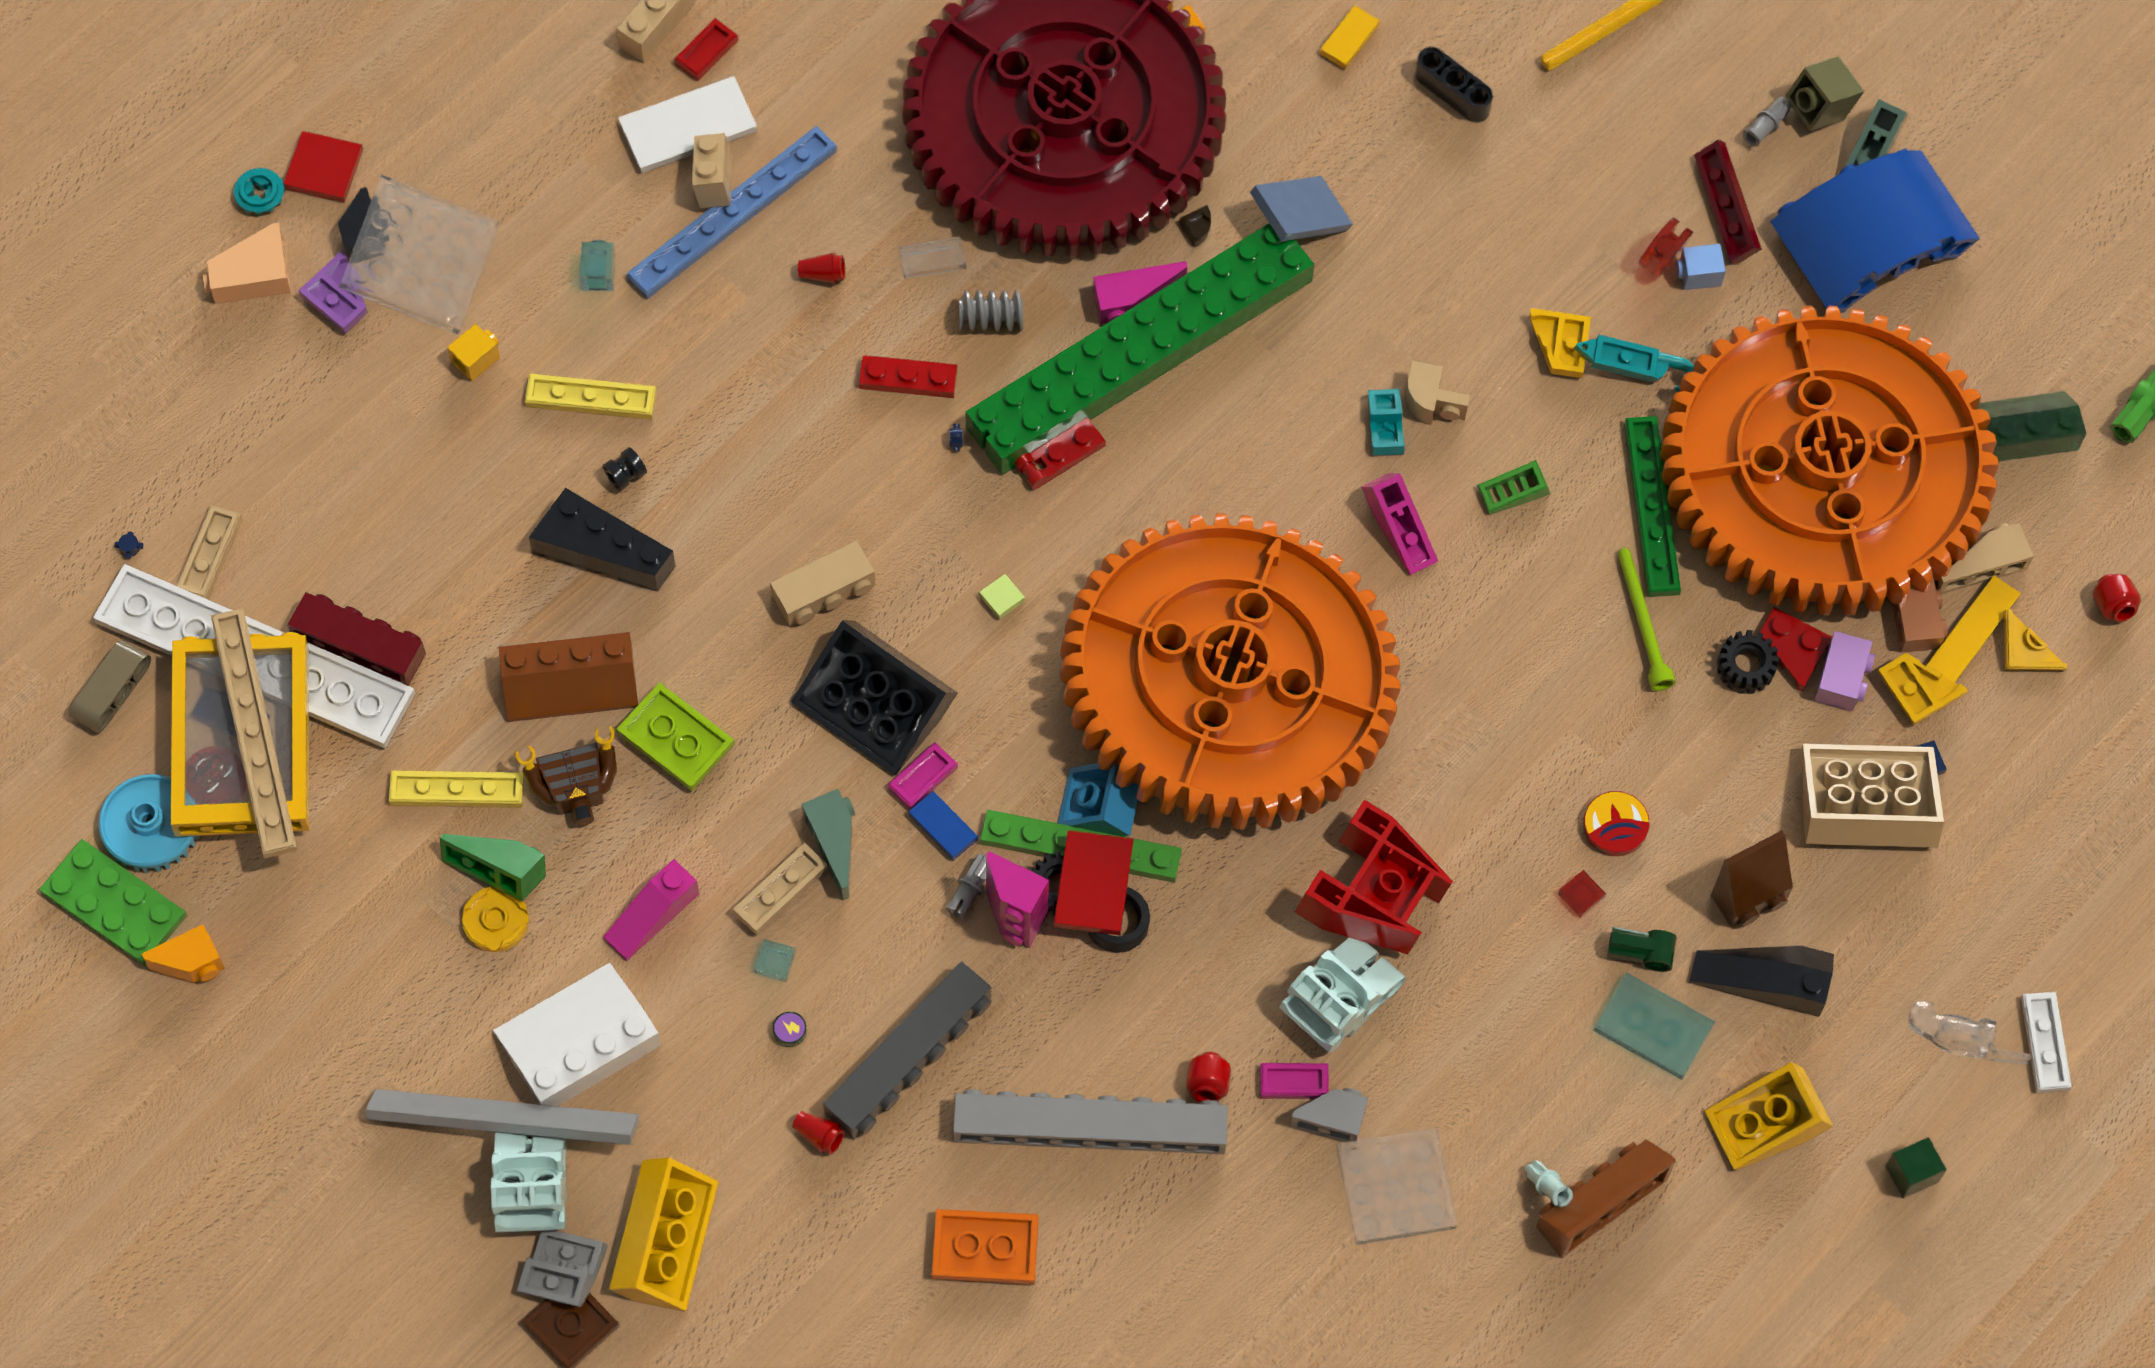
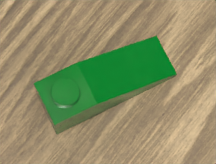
[440,834,546,901]

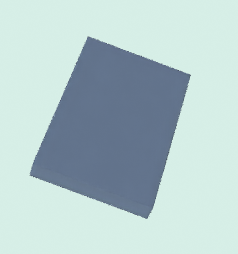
[1250,176,1353,241]

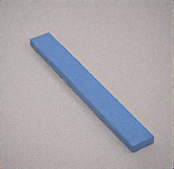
[626,126,837,299]

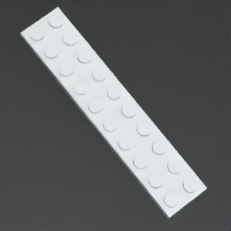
[93,564,416,748]

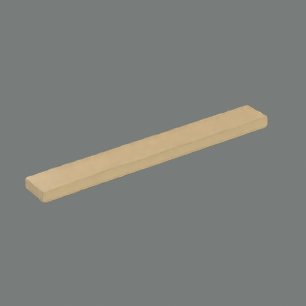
[211,608,297,859]

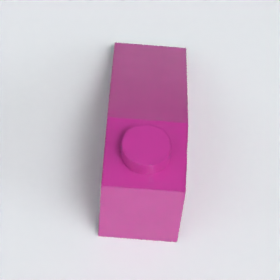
[1093,261,1188,324]
[1361,473,1438,575]
[603,859,699,961]

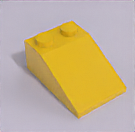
[1705,1062,1834,1171]

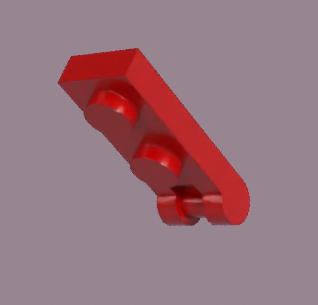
[1014,417,1106,490]

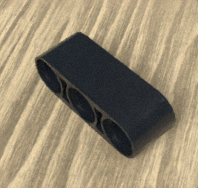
[1415,47,1493,123]

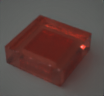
[1558,870,1606,918]

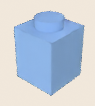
[1675,244,1726,290]

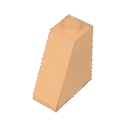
[203,222,291,304]

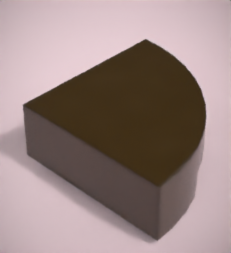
[1179,205,1211,247]

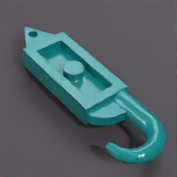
[1574,334,1694,392]

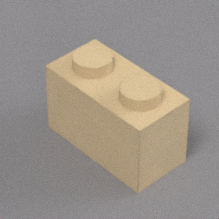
[692,133,733,208]

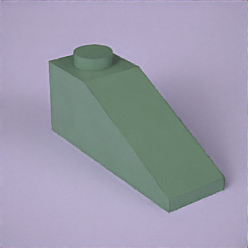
[1845,99,1908,167]
[802,789,855,900]

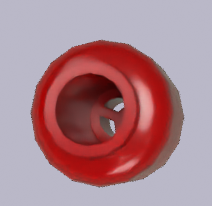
[2092,573,2141,622]
[1186,1052,1232,1103]

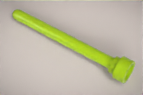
[1618,548,1676,691]

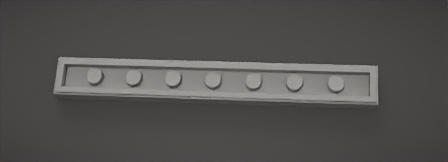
[366,1089,640,1145]

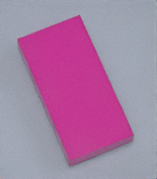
[888,742,958,810]
[1260,1063,1329,1099]

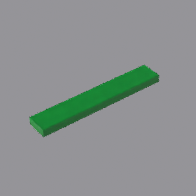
[1624,416,1681,597]

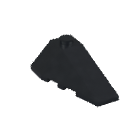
[1689,945,1834,1017]

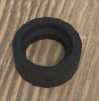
[1088,887,1150,953]

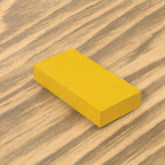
[1320,5,1380,70]

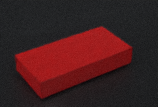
[674,18,739,81]

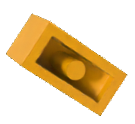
[142,924,225,983]

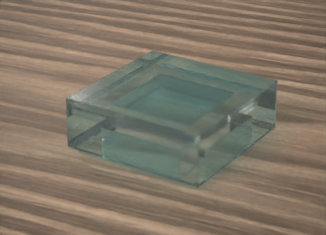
[754,939,796,982]

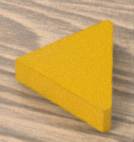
[2004,609,2067,671]

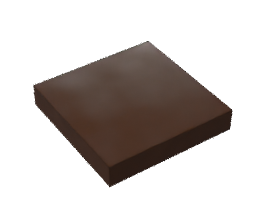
[521,1292,620,1368]

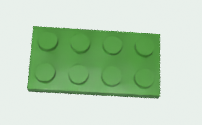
[39,839,187,967]

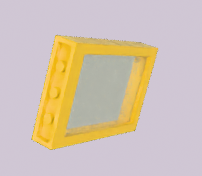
[171,632,309,837]

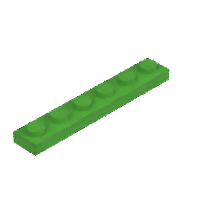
[980,809,1182,883]

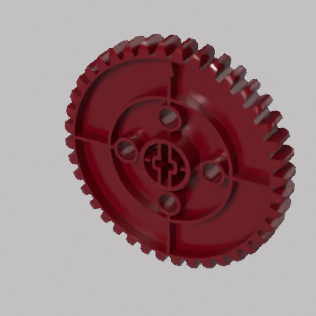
[902,0,1227,258]

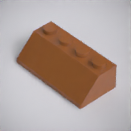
[499,632,638,722]
[1536,1139,1676,1258]

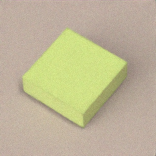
[979,574,1025,620]

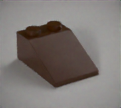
[1711,831,1793,928]

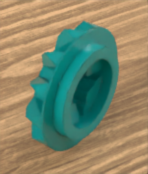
[234,168,285,216]

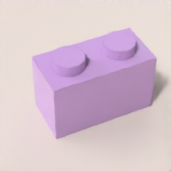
[1814,631,1875,711]

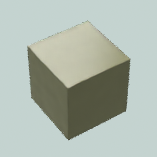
[1785,56,1864,131]

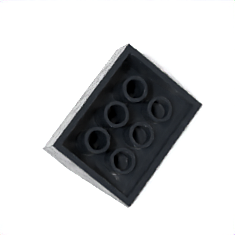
[791,620,958,775]

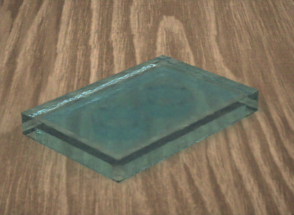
[1594,972,1715,1080]

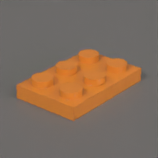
[932,1209,1039,1284]

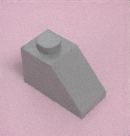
[1290,1088,1368,1145]

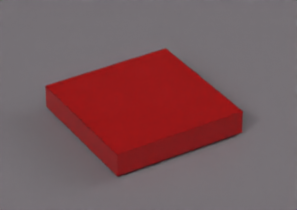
[283,131,363,203]

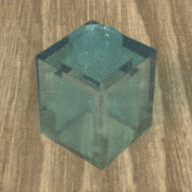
[579,240,616,291]

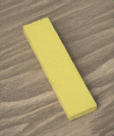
[525,374,656,420]
[389,771,524,808]

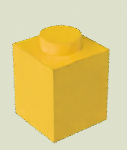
[447,323,500,382]

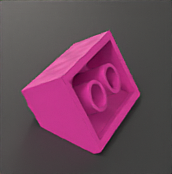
[986,851,1049,948]

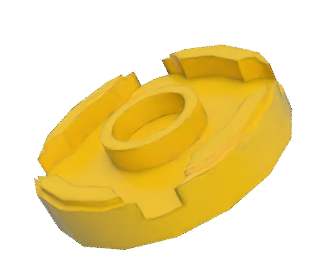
[462,887,529,953]

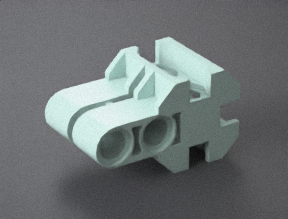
[1279,938,1406,1052]
[491,1132,567,1232]

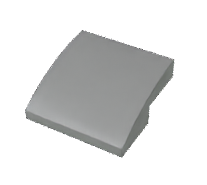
[517,1230,608,1307]

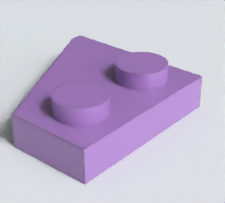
[299,250,368,334]

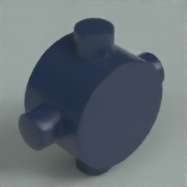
[950,424,963,452]
[115,532,144,559]

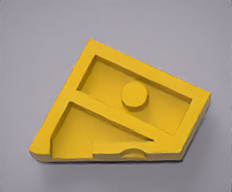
[1529,308,1591,378]
[1878,653,1968,726]

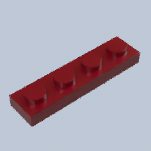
[1694,140,1762,264]

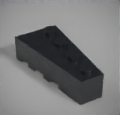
[529,488,676,592]

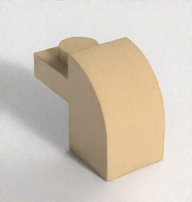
[1405,360,1470,425]

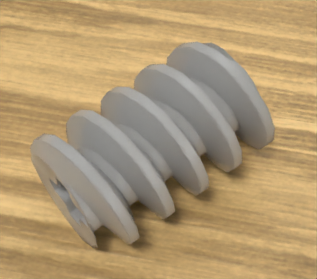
[959,290,1023,331]

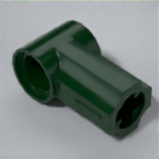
[1607,927,1677,972]

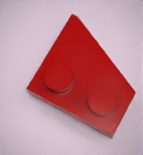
[1760,607,1832,692]

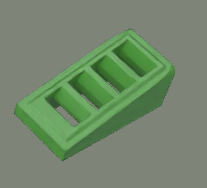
[1477,460,1550,515]

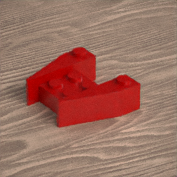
[1294,799,1453,954]

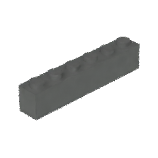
[823,961,992,1140]

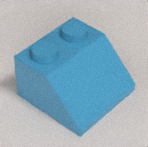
[1058,763,1139,837]

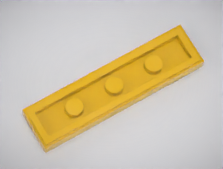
[1926,576,2021,683]

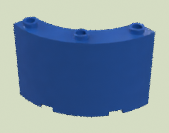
[1770,148,1980,312]

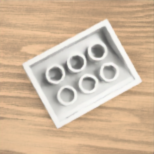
[493,963,661,1106]

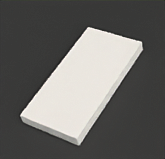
[618,76,757,174]

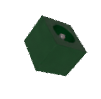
[1885,1137,1947,1198]

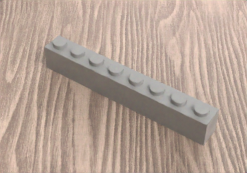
[953,1090,1228,1154]

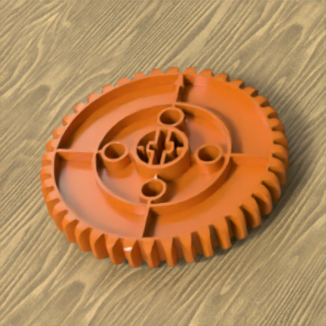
[1660,306,1999,616]
[1060,513,1401,830]

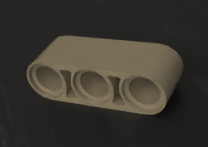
[69,640,151,733]

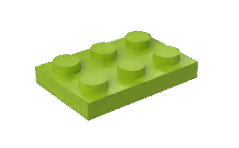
[616,682,735,792]

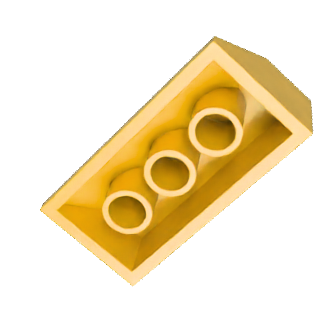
[609,1157,719,1311]

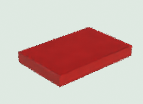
[1054,830,1134,936]

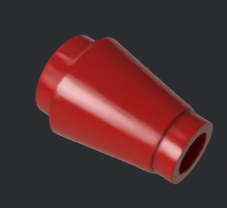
[798,252,846,284]
[792,1111,845,1154]

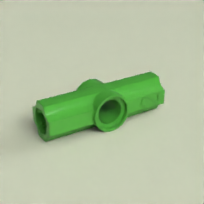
[2110,369,2155,443]

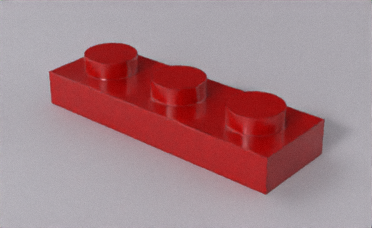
[859,355,958,398]

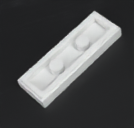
[2021,992,2072,1093]

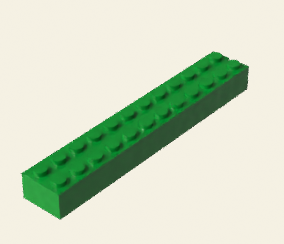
[966,223,1315,475]

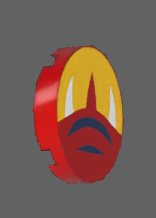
[1583,791,1650,856]

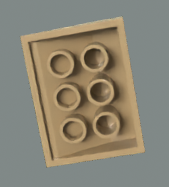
[1802,744,1944,848]

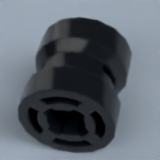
[602,447,647,491]

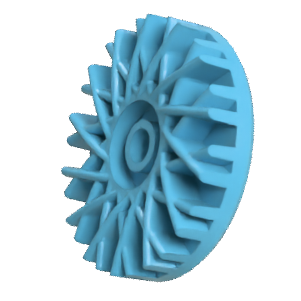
[98,774,199,873]

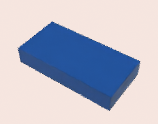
[909,791,978,861]

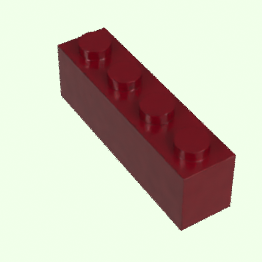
[287,592,426,686]

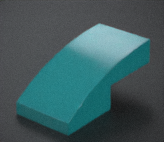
[1368,389,1405,456]

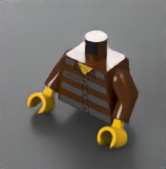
[514,725,617,826]

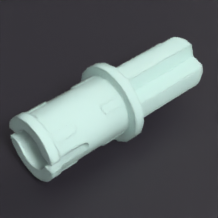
[1525,1160,1573,1207]

